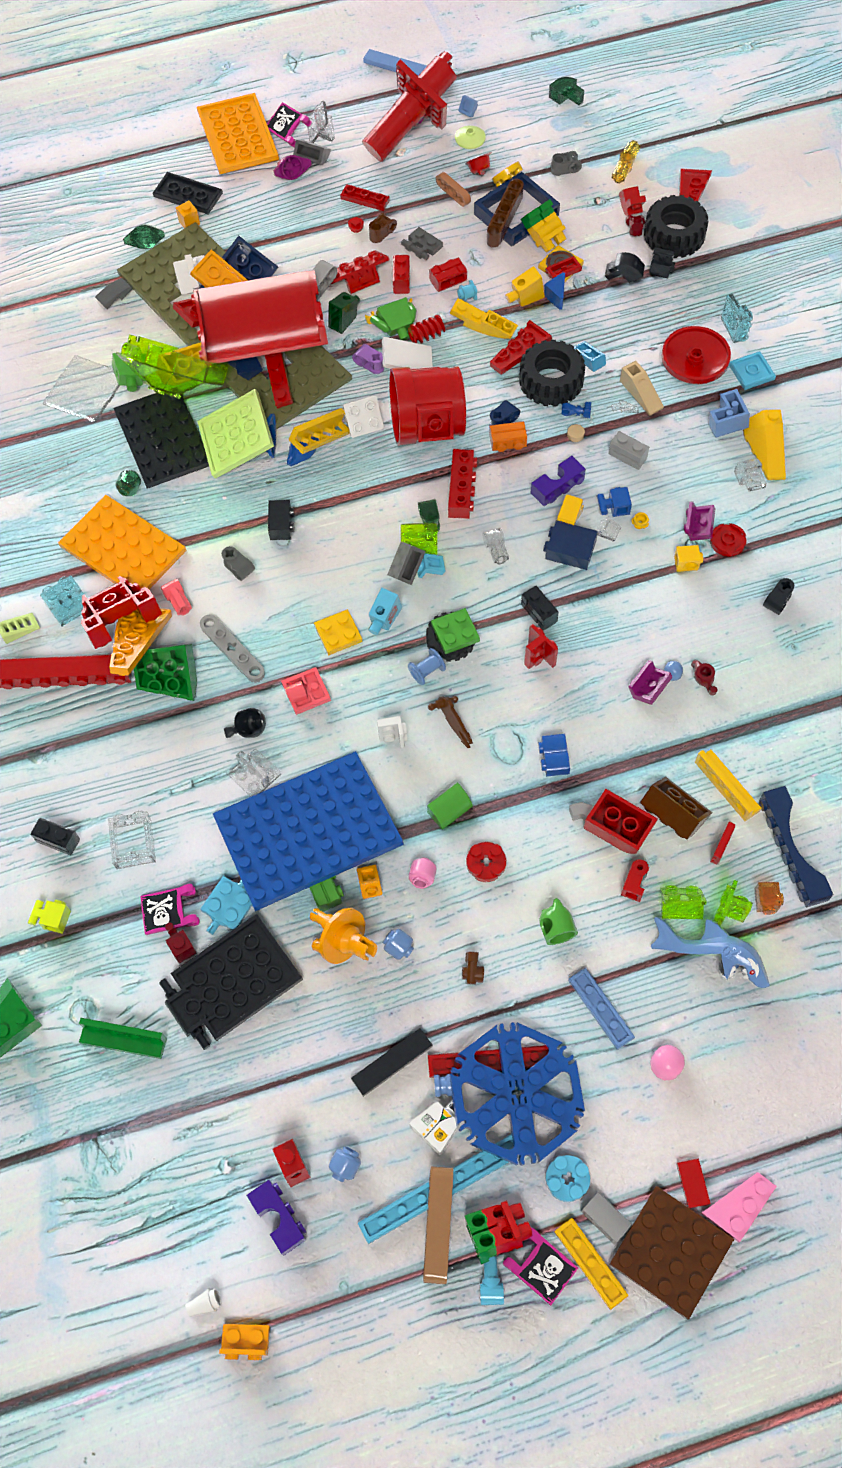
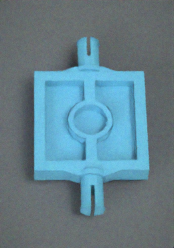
[200,876,253,935]

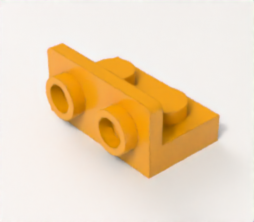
[219,1324,270,1360]

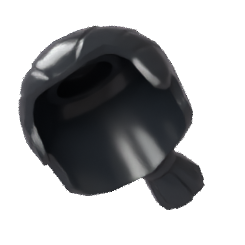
[224,708,266,738]

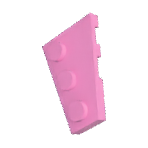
[701,1172,777,1243]

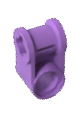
[352,344,384,374]

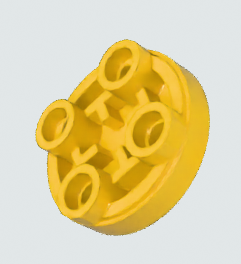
[492,161,523,187]

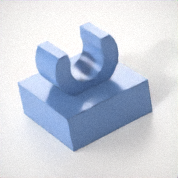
[458,95,478,117]

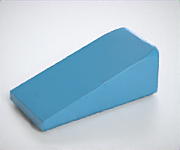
[574,341,606,372]

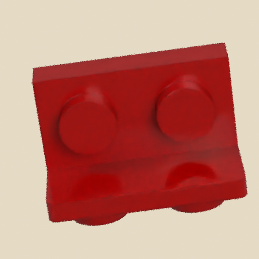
[524,624,558,669]

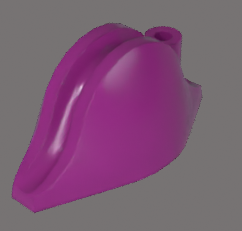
[273,155,312,180]

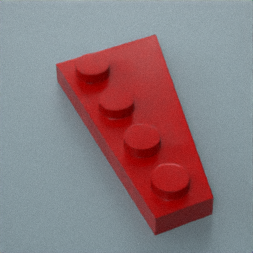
[490,320,552,375]

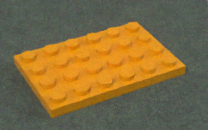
[197,93,279,175]
[58,495,187,590]

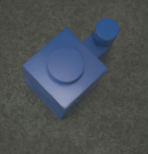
[597,487,632,517]

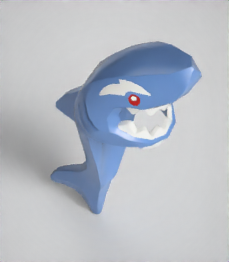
[651,917,770,988]

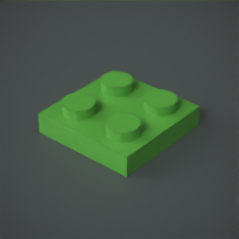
[431,608,480,654]

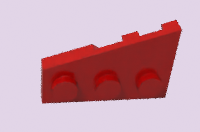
[679,169,712,202]

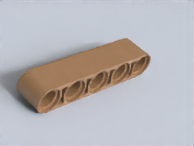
[423,1166,453,1285]

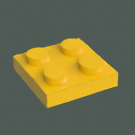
[314,609,363,656]

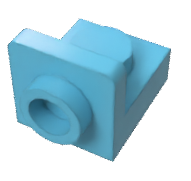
[417,554,445,578]

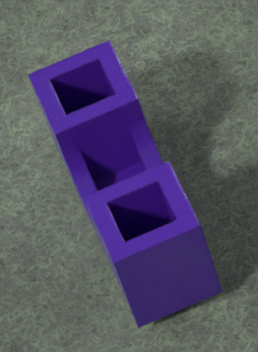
[530,456,586,506]
[246,1180,307,1256]

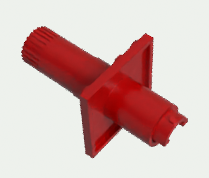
[362,51,457,162]

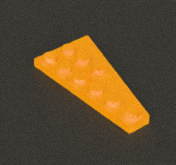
[109,609,172,676]

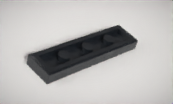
[351,1028,433,1097]

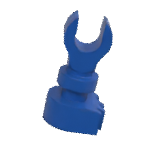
[561,402,592,418]

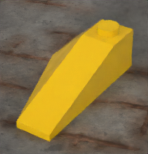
[743,410,786,480]

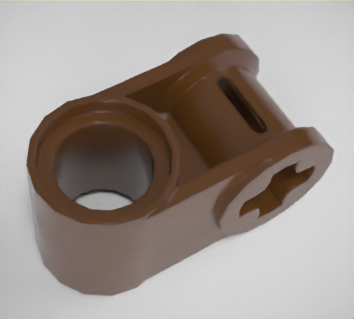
[369,213,397,243]

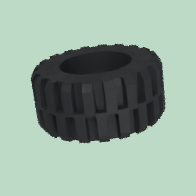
[644,195,709,258]
[519,340,585,407]

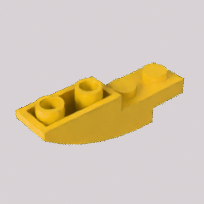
[450,298,518,339]

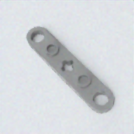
[200,615,265,683]

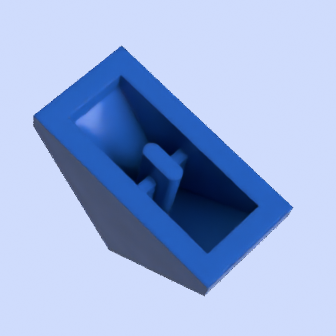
[544,273,565,310]

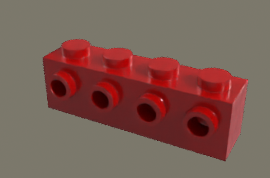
[448,449,477,519]

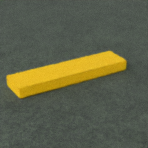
[554,1218,629,1310]

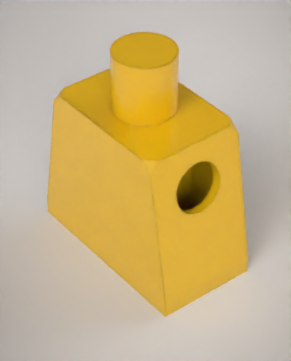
[505,266,545,306]

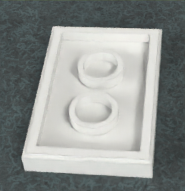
[382,337,433,369]

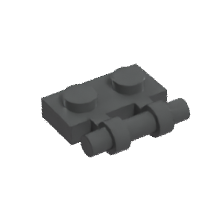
[401,227,443,260]

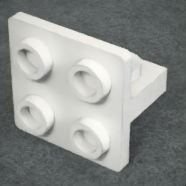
[173,254,205,295]
[343,395,384,438]

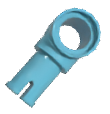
[480,1257,504,1305]

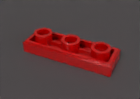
[340,184,390,211]

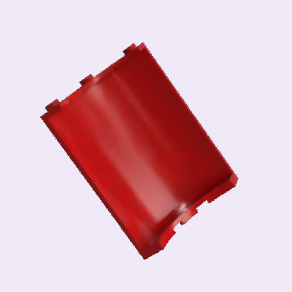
[191,270,328,365]

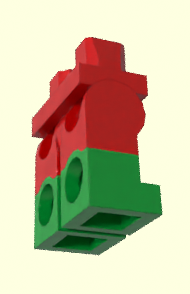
[464,1200,533,1265]

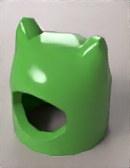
[539,898,578,945]

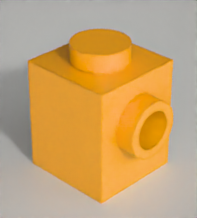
[175,201,200,229]

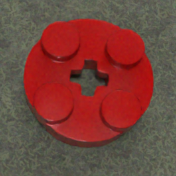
[466,842,507,882]

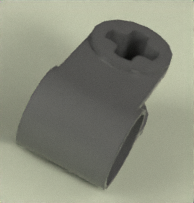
[550,151,582,176]
[221,546,255,581]

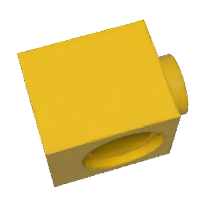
[674,545,703,572]

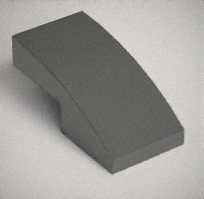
[95,278,133,309]

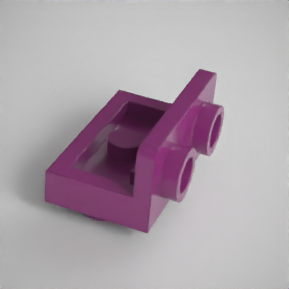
[684,501,716,541]
[629,660,673,705]

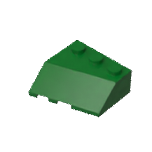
[134,644,197,701]
[0,978,43,1058]

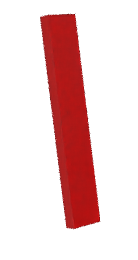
[428,1045,549,1078]

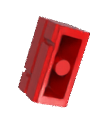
[393,255,410,294]
[429,257,467,292]

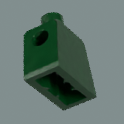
[328,292,360,334]

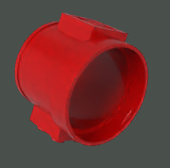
[389,366,466,446]

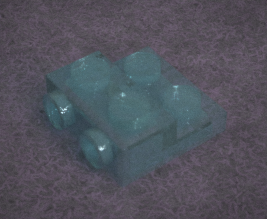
[721,294,753,343]
[40,576,84,627]

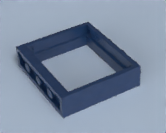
[474,172,560,247]

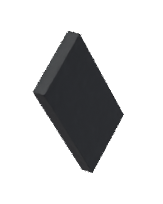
[153,172,223,215]

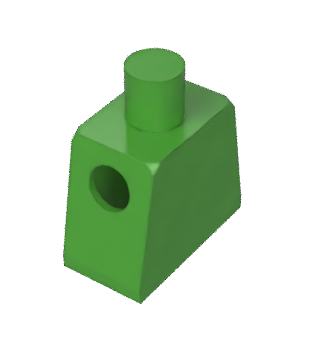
[112,353,145,392]

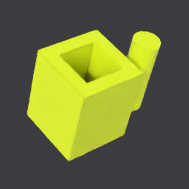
[28,900,71,934]

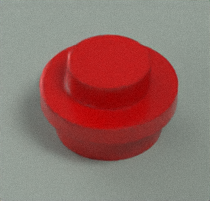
[348,217,364,233]

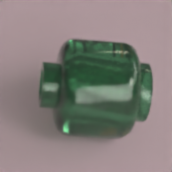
[115,470,141,496]

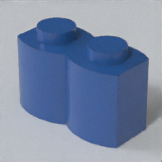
[538,734,570,777]

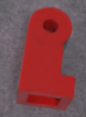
[621,859,649,902]

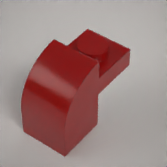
[619,186,646,216]

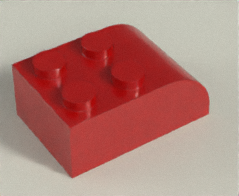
[584,789,658,854]

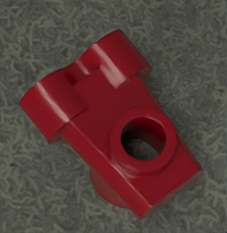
[625,215,645,236]

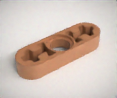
[436,172,471,207]

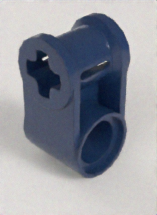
[489,400,521,426]

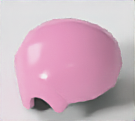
[650,1045,685,1081]

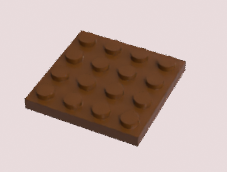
[609,1186,734,1320]

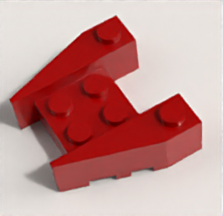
[81,576,162,649]

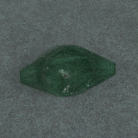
[123,224,165,249]

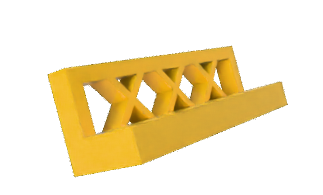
[289,408,350,454]
[695,749,762,821]

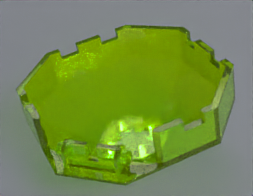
[116,334,228,399]

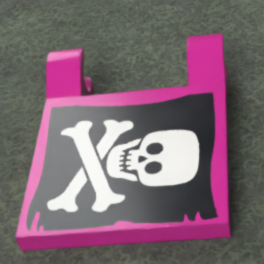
[267,102,312,148]
[140,884,200,935]
[503,1227,578,1306]

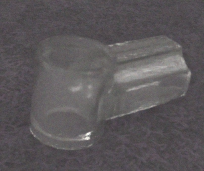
[483,528,509,565]

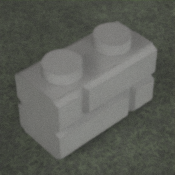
[608,431,650,470]

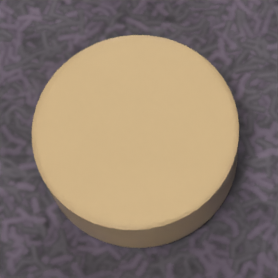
[567,424,585,442]

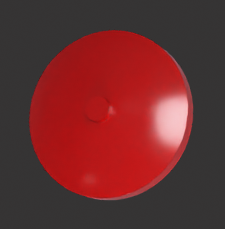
[662,326,731,384]

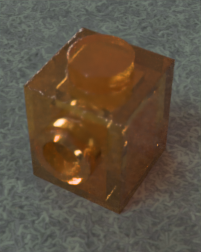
[754,882,784,915]

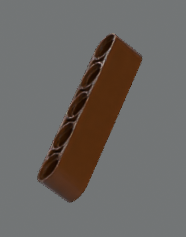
[487,179,524,247]

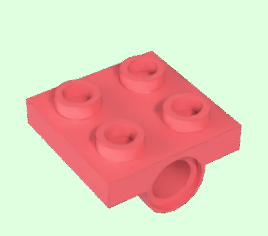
[281,667,331,715]

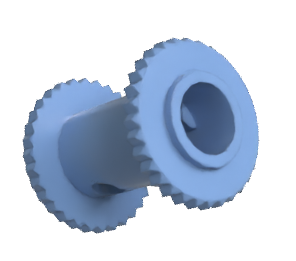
[408,648,446,685]

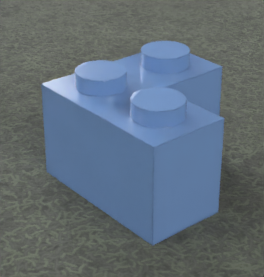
[709,389,750,438]

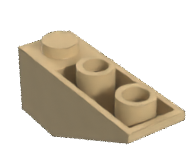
[620,361,664,416]

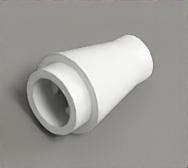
[186,1288,222,1317]

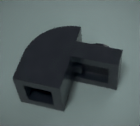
[605,252,645,283]

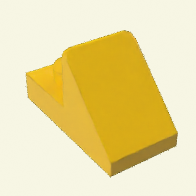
[557,494,584,525]

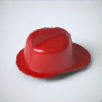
[465,152,492,175]

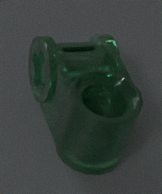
[418,499,440,534]

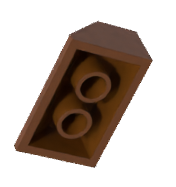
[640,777,713,840]

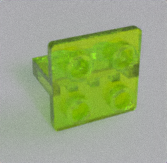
[401,523,437,555]
[713,880,753,926]
[660,885,707,919]

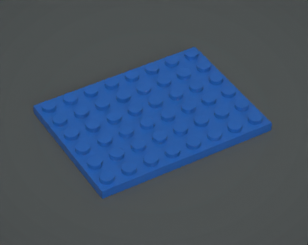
[212,751,404,911]

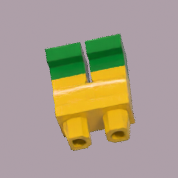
[520,199,566,253]

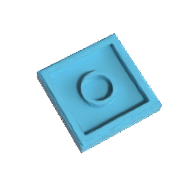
[729,351,776,390]

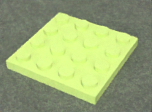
[197,389,274,479]

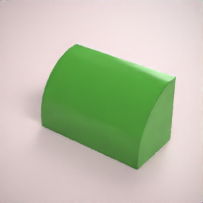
[427,782,473,830]

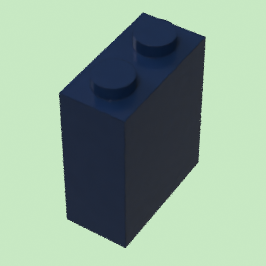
[543,520,598,570]

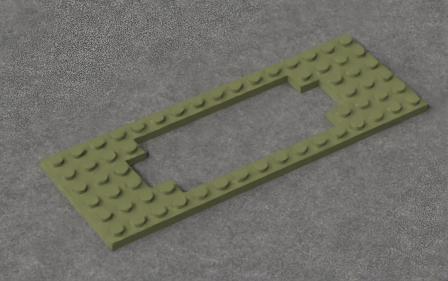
[117,222,352,430]

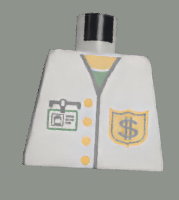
[409,1099,460,1156]

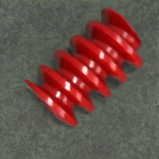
[408,315,445,344]

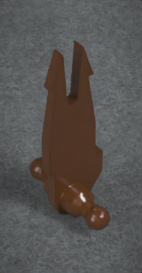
[428,696,473,748]

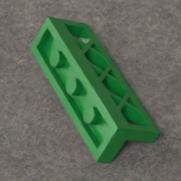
[79,1018,167,1059]

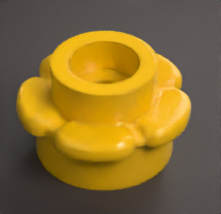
[632,512,649,529]

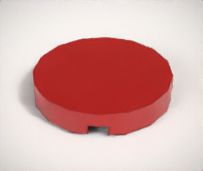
[710,523,747,557]

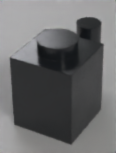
[649,247,676,279]

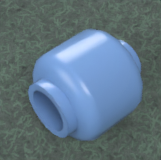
[382,929,414,960]
[329,1146,361,1182]

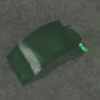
[549,77,584,106]

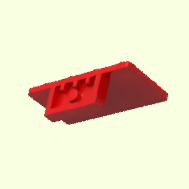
[331,250,390,294]

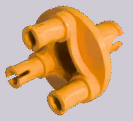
[310,908,377,964]

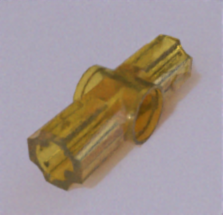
[612,140,640,184]

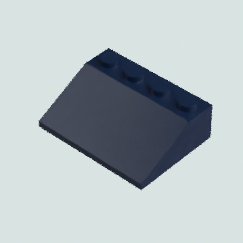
[199,235,279,289]

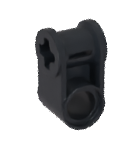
[763,578,795,615]

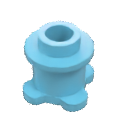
[457,280,477,301]

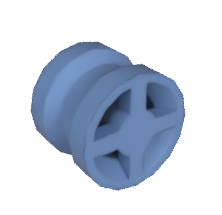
[434,1074,452,1097]

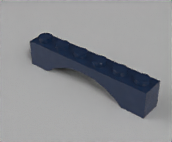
[759,786,834,908]

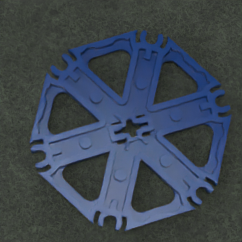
[449,1022,585,1166]

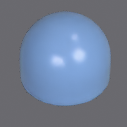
[664,661,683,681]

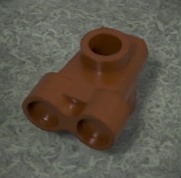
[462,952,484,985]

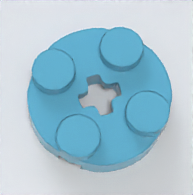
[545,1155,590,1202]

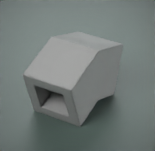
[569,802,593,821]

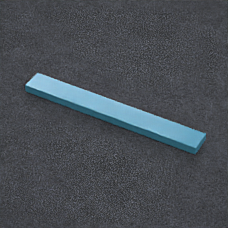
[358,1134,519,1244]

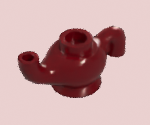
[691,660,718,696]

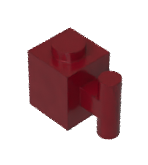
[165,923,197,964]

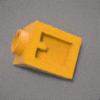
[357,864,382,899]

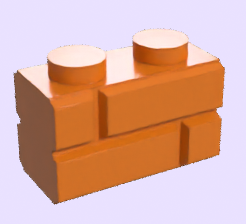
[489,421,527,452]

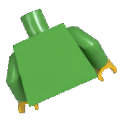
[365,297,417,341]

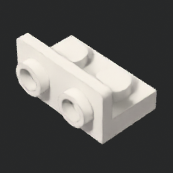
[377,716,407,748]

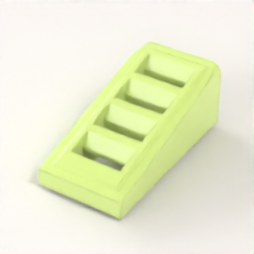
[0,613,40,644]

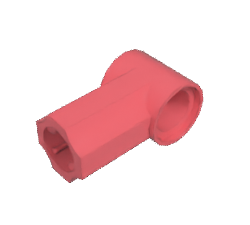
[161,579,192,615]

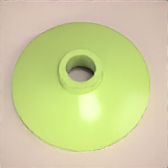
[455,126,486,149]

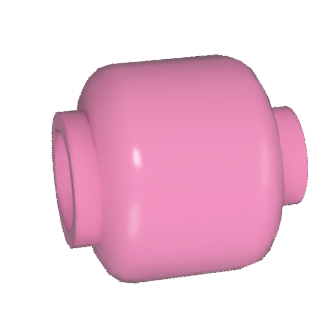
[408,858,437,889]

